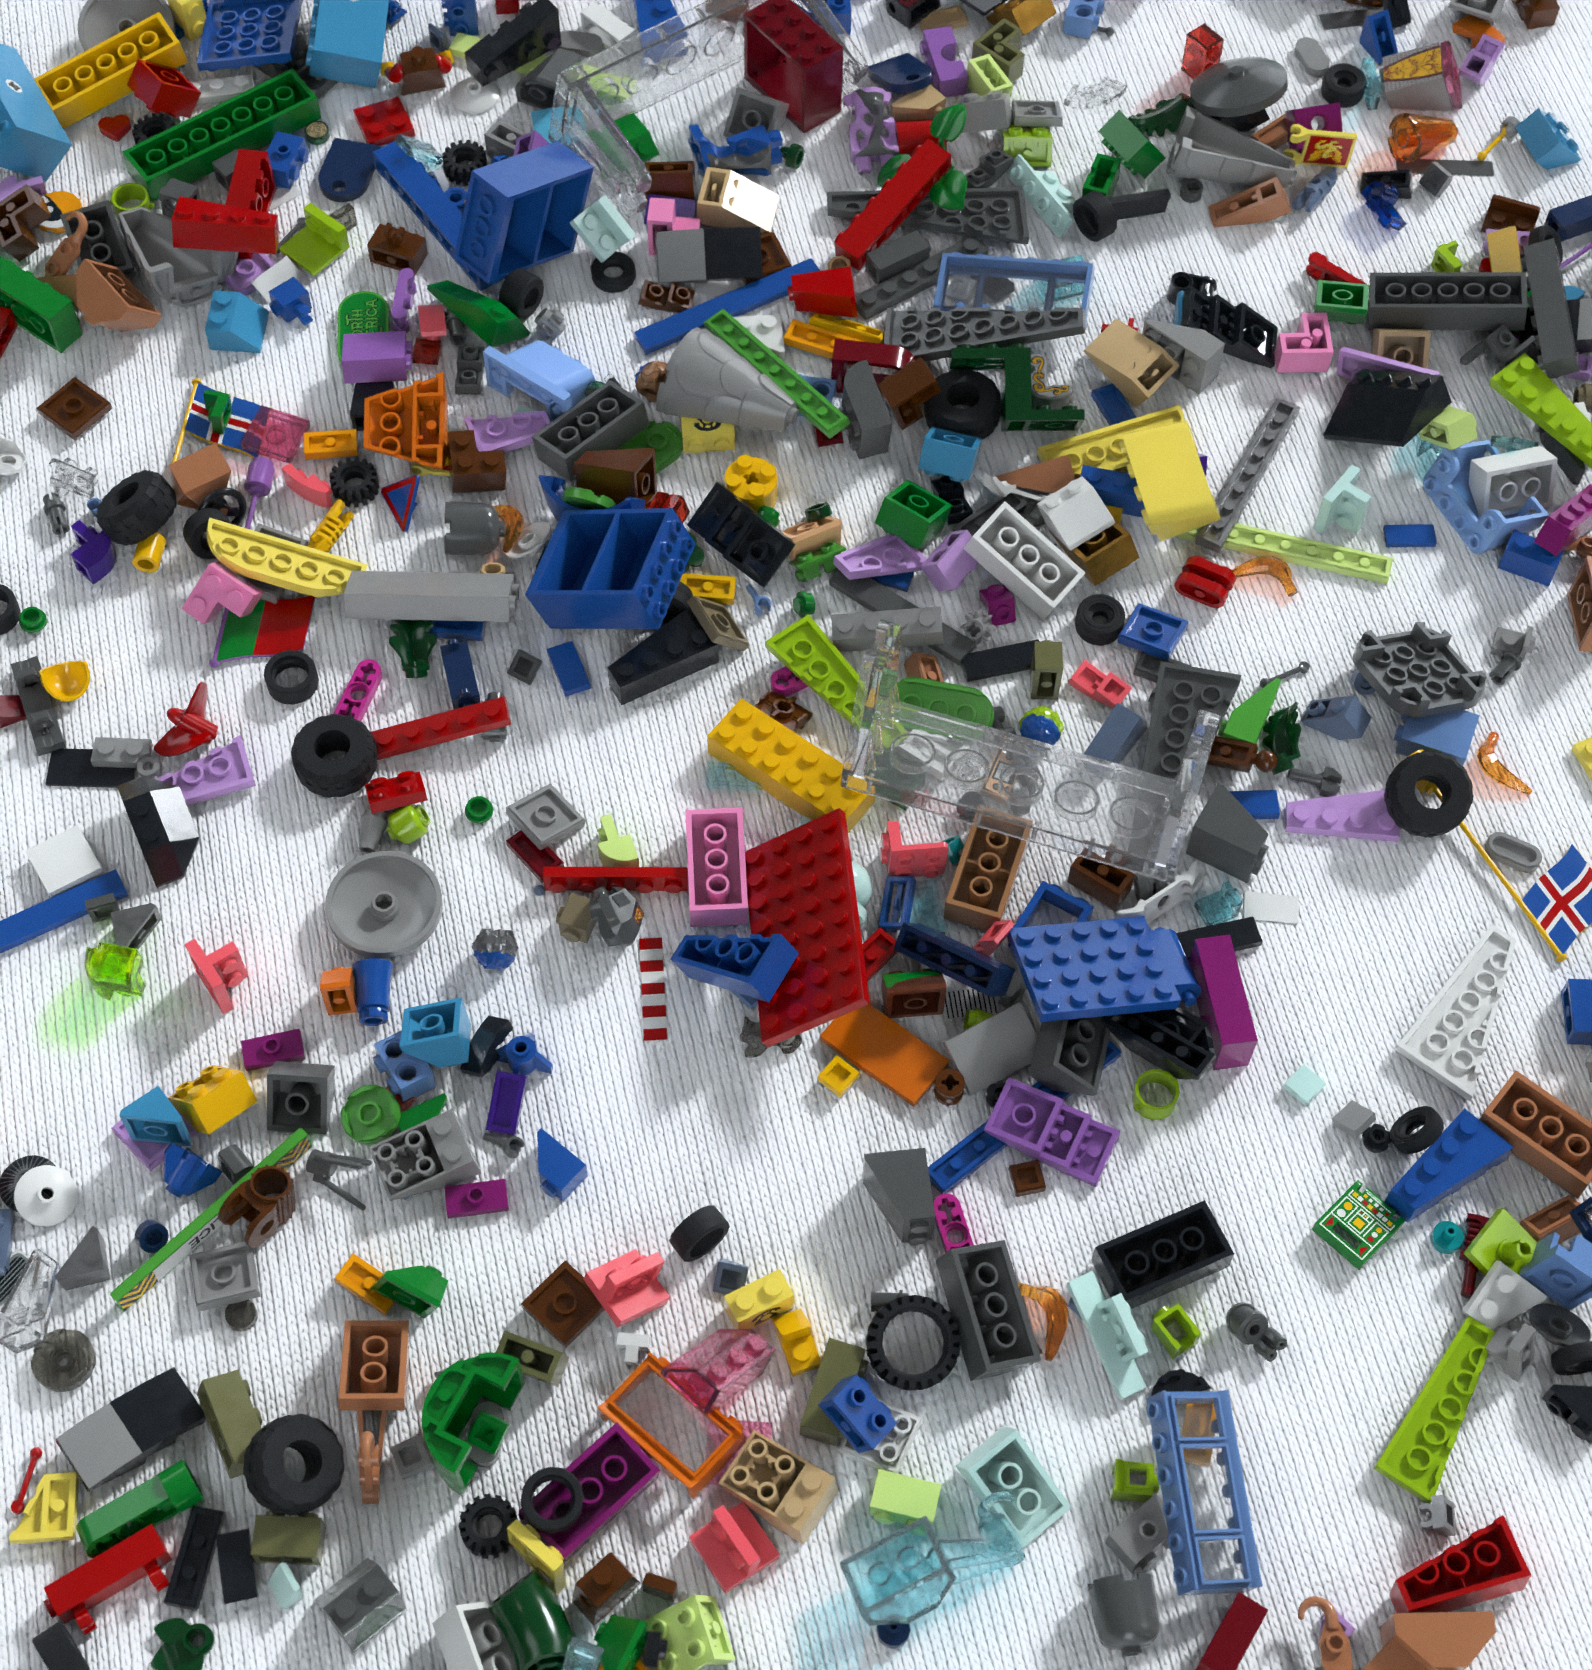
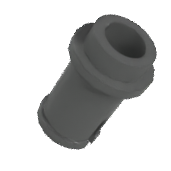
[1489,651,1522,685]
[871,1290,909,1315]

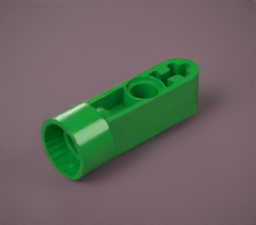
[76,1459,205,1558]

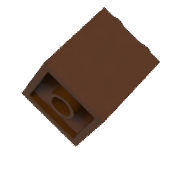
[573,448,657,509]

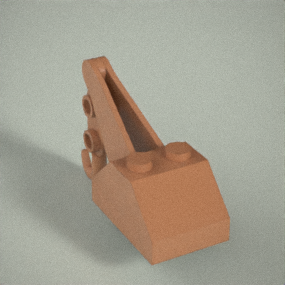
[36,211,162,331]
[1565,536,1592,653]
[338,1320,409,1504]
[1298,1596,1496,1670]

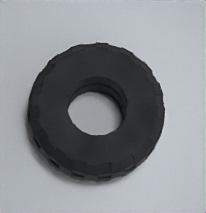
[924,369,1002,440]
[96,470,177,546]
[291,714,378,798]
[1384,751,1474,838]
[243,1414,345,1516]

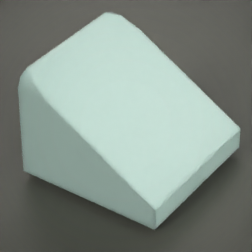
[268,1561,304,1609]

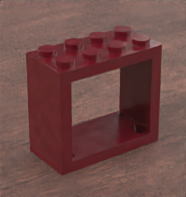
[744,0,844,134]

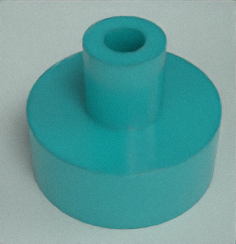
[942,835,964,865]
[1430,1221,1464,1254]

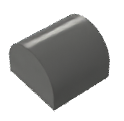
[218,1144,255,1185]

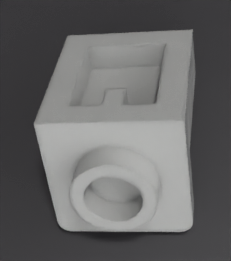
[1490,626,1536,662]

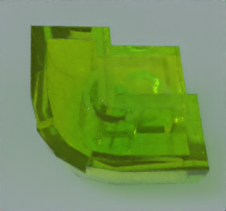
[84,942,146,1001]

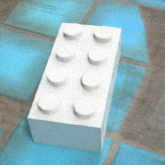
[963,501,1085,620]

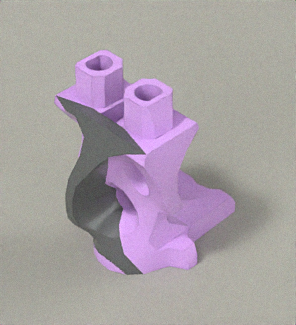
[843,87,899,174]

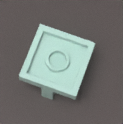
[570,194,636,263]
[1314,464,1372,534]

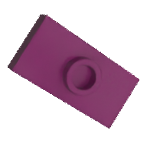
[241,1028,306,1072]
[444,1179,509,1219]

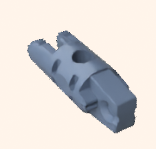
[1291,166,1338,213]

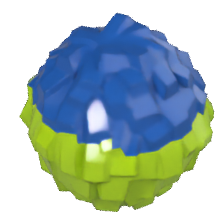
[1019,706,1064,751]

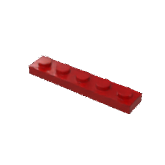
[371,696,512,760]
[543,867,688,893]

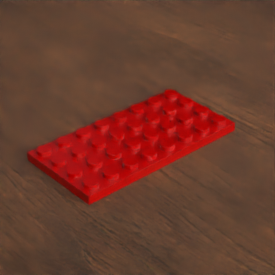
[745,808,870,1047]

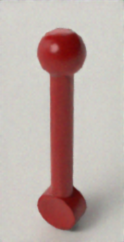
[10,1447,43,1514]

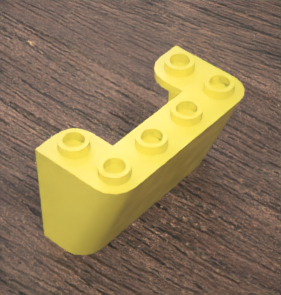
[1119,421,1221,542]

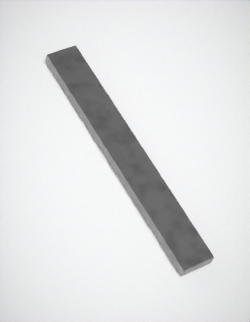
[1195,398,1300,553]

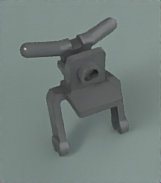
[1460,324,1560,378]

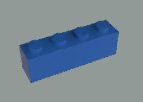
[1080,465,1145,518]

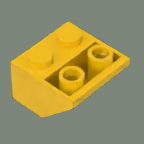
[168,1065,258,1135]

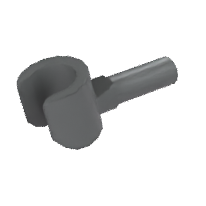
[483,1132,524,1158]

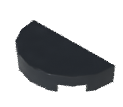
[1151,1369,1211,1405]

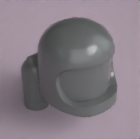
[1225,1302,1287,1362]

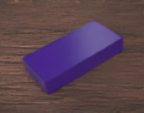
[485,1070,528,1136]

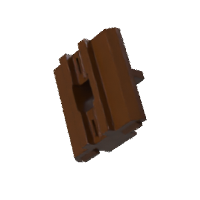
[754,691,813,733]

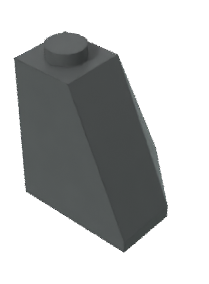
[515,48,583,109]

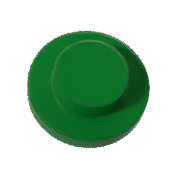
[793,591,816,618]
[19,607,47,633]
[465,796,493,824]

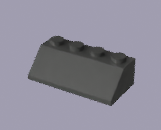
[1029,1016,1111,1096]
[935,1240,1041,1381]

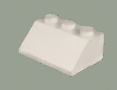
[1468,446,1558,518]
[432,1600,517,1670]

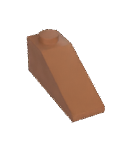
[1208,177,1292,228]
[995,455,1075,493]

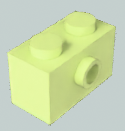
[966,54,1013,99]

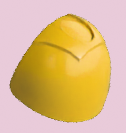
[39,660,90,702]

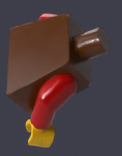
[380,46,454,96]

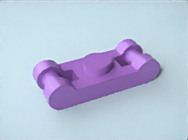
[391,268,417,334]

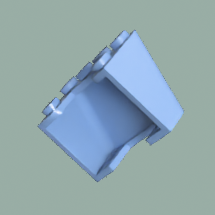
[1423,440,1549,554]

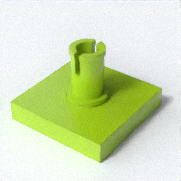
[1463,1208,1537,1276]

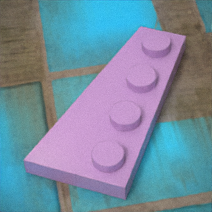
[156,735,256,806]

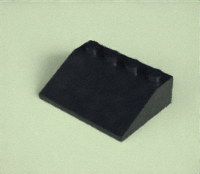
[1323,369,1452,447]

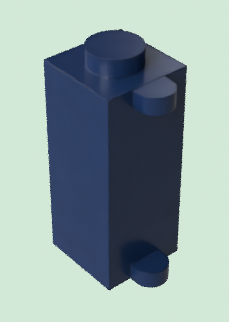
[1544,195,1592,242]
[440,639,481,710]

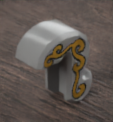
[1031,354,1073,410]

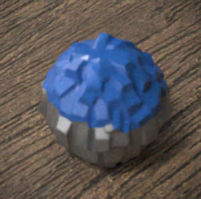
[472,928,519,971]

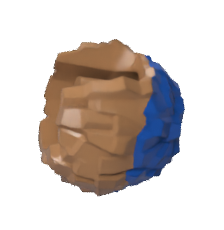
[635,360,669,402]

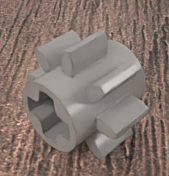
[534,307,566,340]
[960,609,996,645]

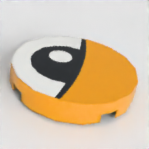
[37,191,82,234]

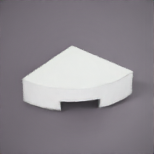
[427,168,451,192]

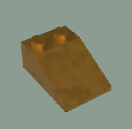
[1048,521,1140,586]

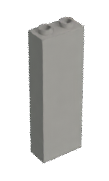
[343,571,519,622]

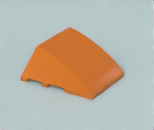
[363,372,448,470]

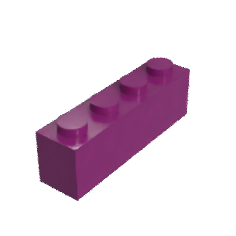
[1534,484,1592,556]

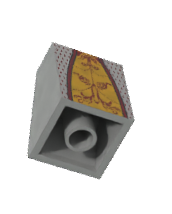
[1379,42,1453,111]

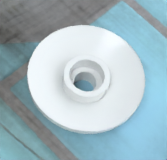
[451,78,499,115]
[504,522,552,558]
[14,1165,77,1227]

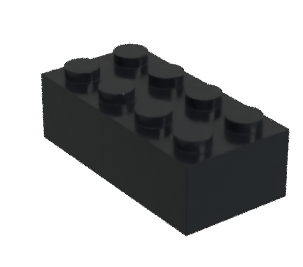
[1091,1200,1234,1309]

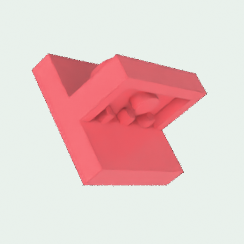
[185,939,248,1014]
[583,1249,670,1328]
[689,1502,780,1594]

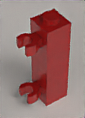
[43,1524,172,1635]

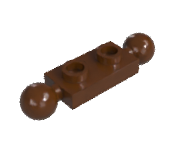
[1203,736,1277,773]

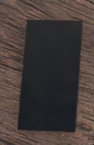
[45,748,136,788]

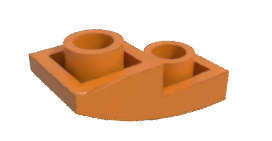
[1452,14,1506,48]

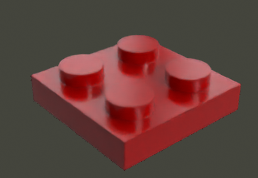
[353,96,415,146]
[365,771,428,814]

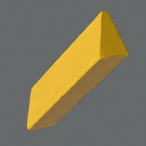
[1486,226,1522,272]
[809,313,885,344]

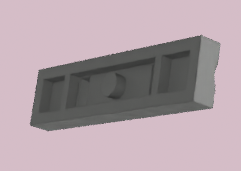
[10,656,66,756]

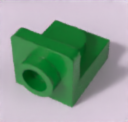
[203,390,233,434]

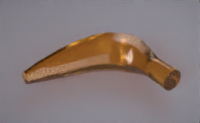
[493,505,524,553]
[1231,556,1298,597]
[1477,732,1533,795]
[1018,1282,1068,1361]

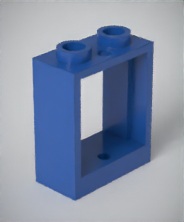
[1008,881,1094,948]

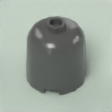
[444,501,505,555]
[1087,1573,1159,1656]

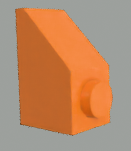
[320,967,357,1016]

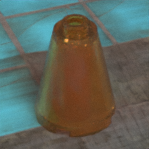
[1388,113,1458,163]

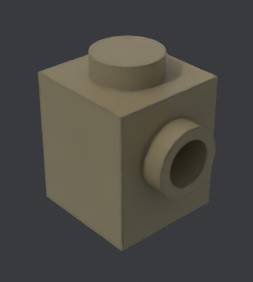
[556,893,597,943]

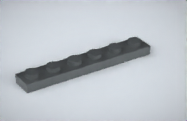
[855,237,988,321]

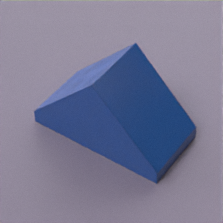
[1359,9,1398,64]

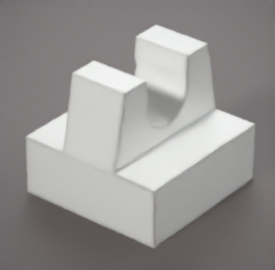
[616,1332,651,1366]

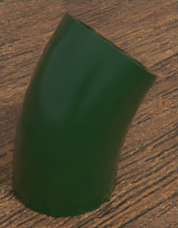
[488,1568,582,1670]

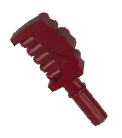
[1459,1213,1490,1298]

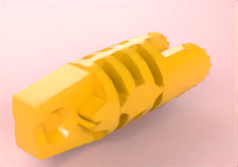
[307,499,354,553]

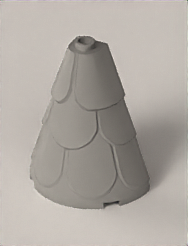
[1166,106,1297,188]
[118,207,238,307]
[656,327,799,432]

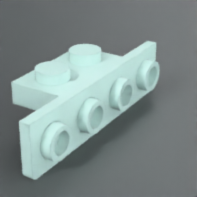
[1006,154,1075,237]
[1066,1271,1149,1399]

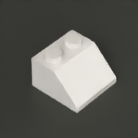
[1037,476,1115,551]

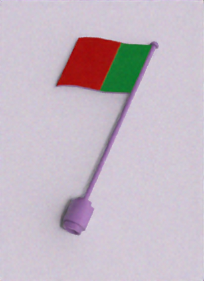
[209,457,316,668]

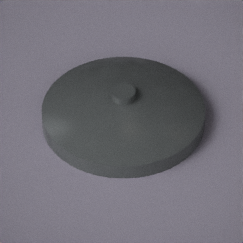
[1190,57,1288,117]

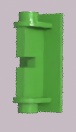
[789,542,847,582]

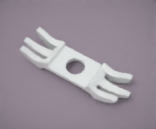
[981,472,1047,501]
[1117,861,1206,924]

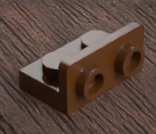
[1480,194,1541,233]

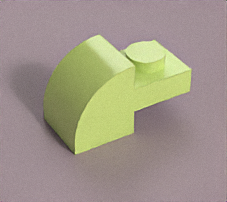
[597,814,639,867]

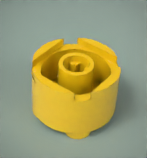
[724,455,777,511]

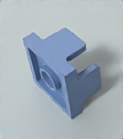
[1519,1232,1592,1311]

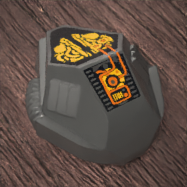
[590,886,644,949]

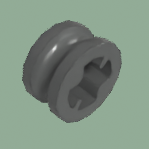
[1180,178,1203,203]

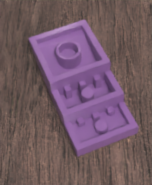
[984,1077,1120,1188]

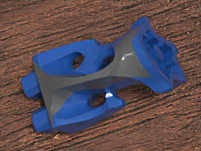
[688,124,783,178]

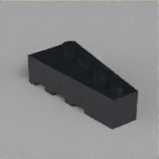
[464,0,562,87]
[608,607,719,706]

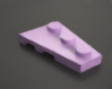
[464,411,551,453]
[833,534,927,580]

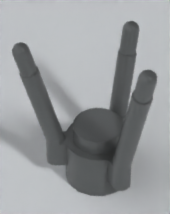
[306,1149,372,1210]

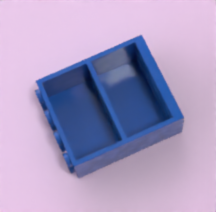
[454,141,594,284]
[525,508,696,629]

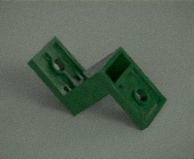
[948,344,1085,432]

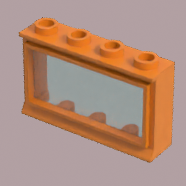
[597,1352,746,1499]

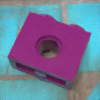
[1285,102,1343,154]

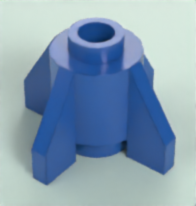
[496,1033,553,1075]
[163,1142,223,1198]

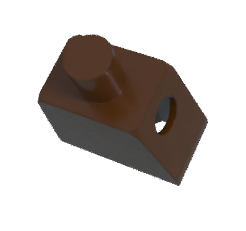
[572,1552,641,1626]

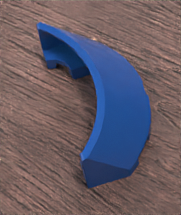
[538,475,646,521]

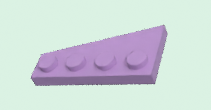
[1336,347,1440,381]
[1285,790,1400,842]

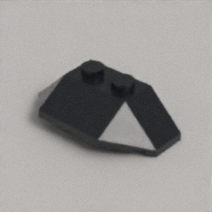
[117,776,200,888]
[1101,1006,1216,1080]

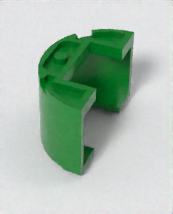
[422,1353,525,1496]

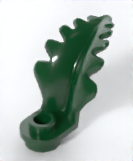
[1128,93,1196,137]
[389,620,438,678]
[1262,702,1301,775]

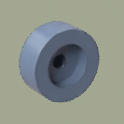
[1351,669,1375,695]

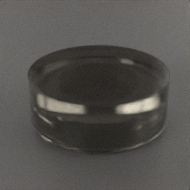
[225,1300,258,1332]

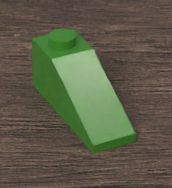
[1218,678,1281,744]

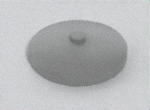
[78,0,176,52]
[325,851,443,958]

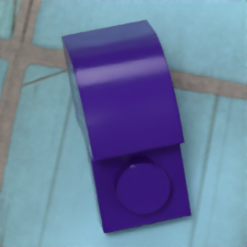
[71,520,116,585]

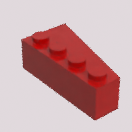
[225,149,277,260]
[171,196,279,255]
[1389,1515,1531,1613]

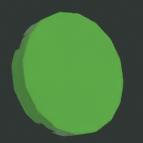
[562,487,616,510]
[341,1084,401,1145]

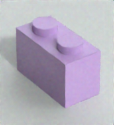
[920,530,978,591]

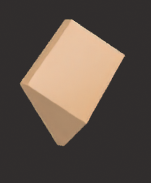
[781,516,842,561]

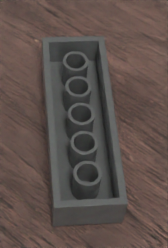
[1368,272,1527,331]

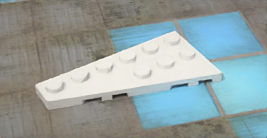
[1395,924,1517,1101]

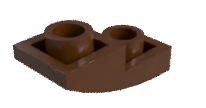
[638,279,695,313]

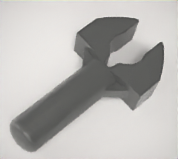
[1287,766,1342,797]

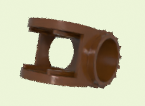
[218,1164,296,1248]

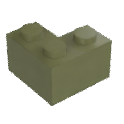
[972,18,1025,84]

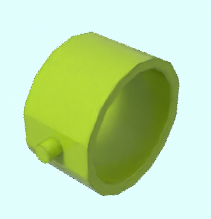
[109,183,155,220]
[1132,1069,1180,1120]

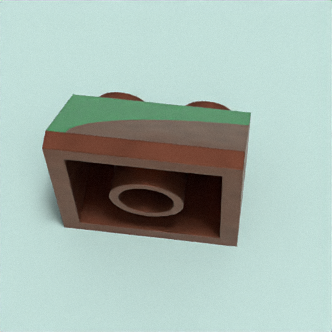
[881,968,947,1019]

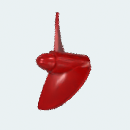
[154,682,218,757]

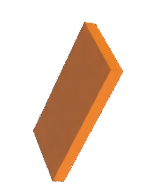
[820,1004,950,1107]

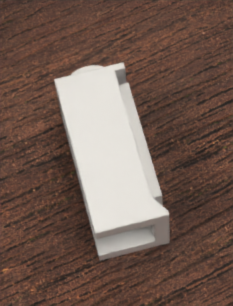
[580,0,638,58]

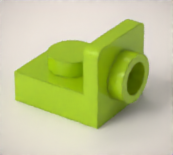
[1431,240,1463,272]

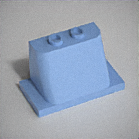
[483,340,596,422]

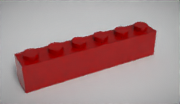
[834,139,951,272]

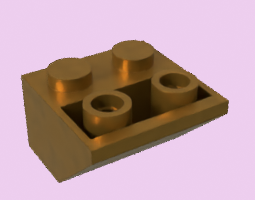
[986,0,1057,36]

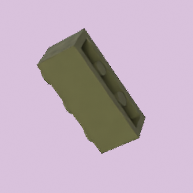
[800,1337,869,1447]
[197,1369,262,1479]

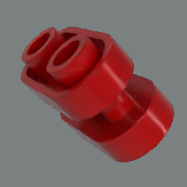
[1174,556,1236,608]

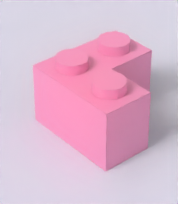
[647,198,701,255]
[1274,313,1334,373]
[181,561,264,624]

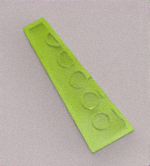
[1488,353,1592,468]
[765,614,908,755]
[1373,1315,1496,1503]

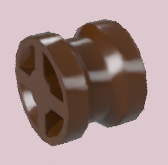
[934,1069,965,1106]

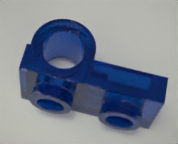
[1361,181,1407,231]

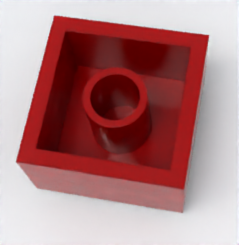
[127,59,201,118]

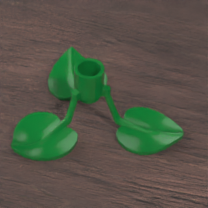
[877,104,967,210]

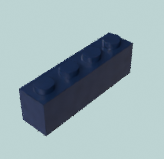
[893,922,1015,996]

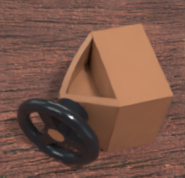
[162,443,247,526]

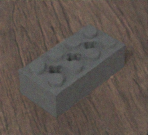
[532,380,649,482]

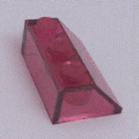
[660,1329,776,1416]

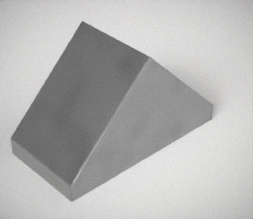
[111,903,162,964]
[55,1226,110,1291]

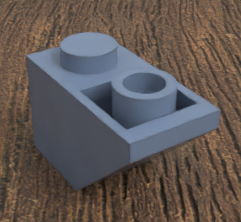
[1301,695,1372,740]

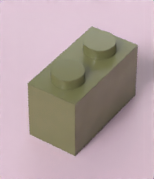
[1030,640,1063,700]
[496,1330,570,1387]
[251,1511,326,1565]

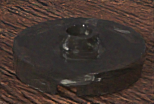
[31,1328,96,1392]

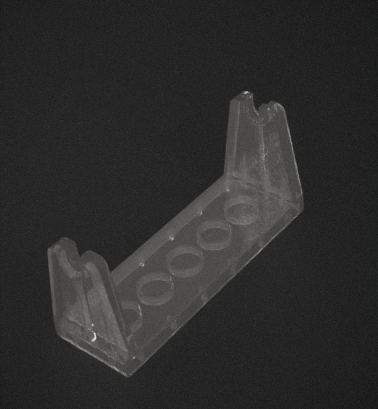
[548,0,869,217]
[841,620,1221,884]

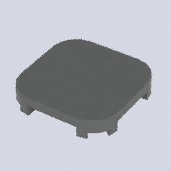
[1353,622,1487,718]

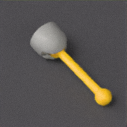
[1477,116,1520,161]

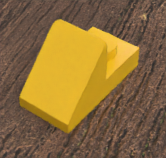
[771,1308,821,1377]

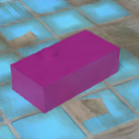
[1189,935,1258,1070]
[518,1422,660,1564]

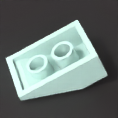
[955,1426,1071,1548]

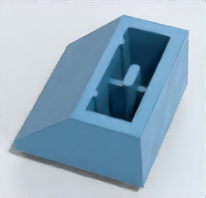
[1515,108,1582,170]

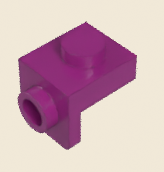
[979,584,1016,626]

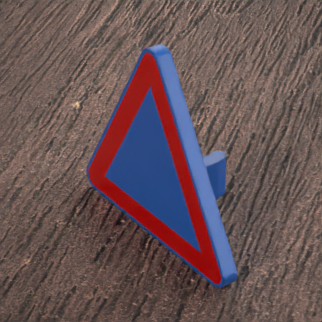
[381,475,420,532]

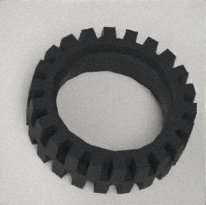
[865,1295,961,1391]

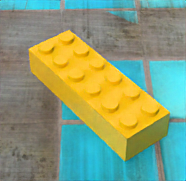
[34,12,188,129]
[707,698,876,833]

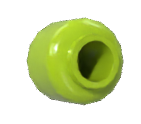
[386,804,431,845]

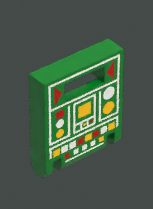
[1311,1180,1406,1270]

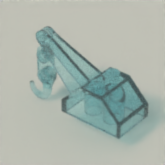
[839,1492,1025,1626]

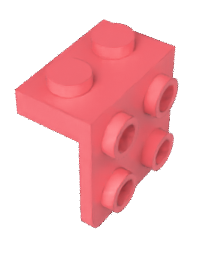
[880,821,949,878]

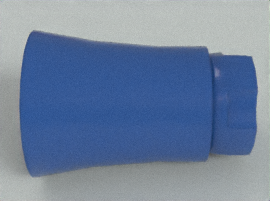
[352,958,393,1026]

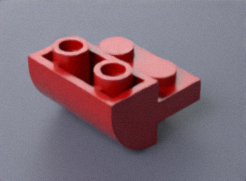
[895,119,947,157]

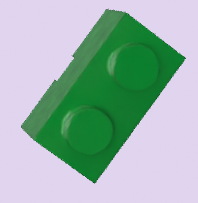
[1082,153,1121,198]

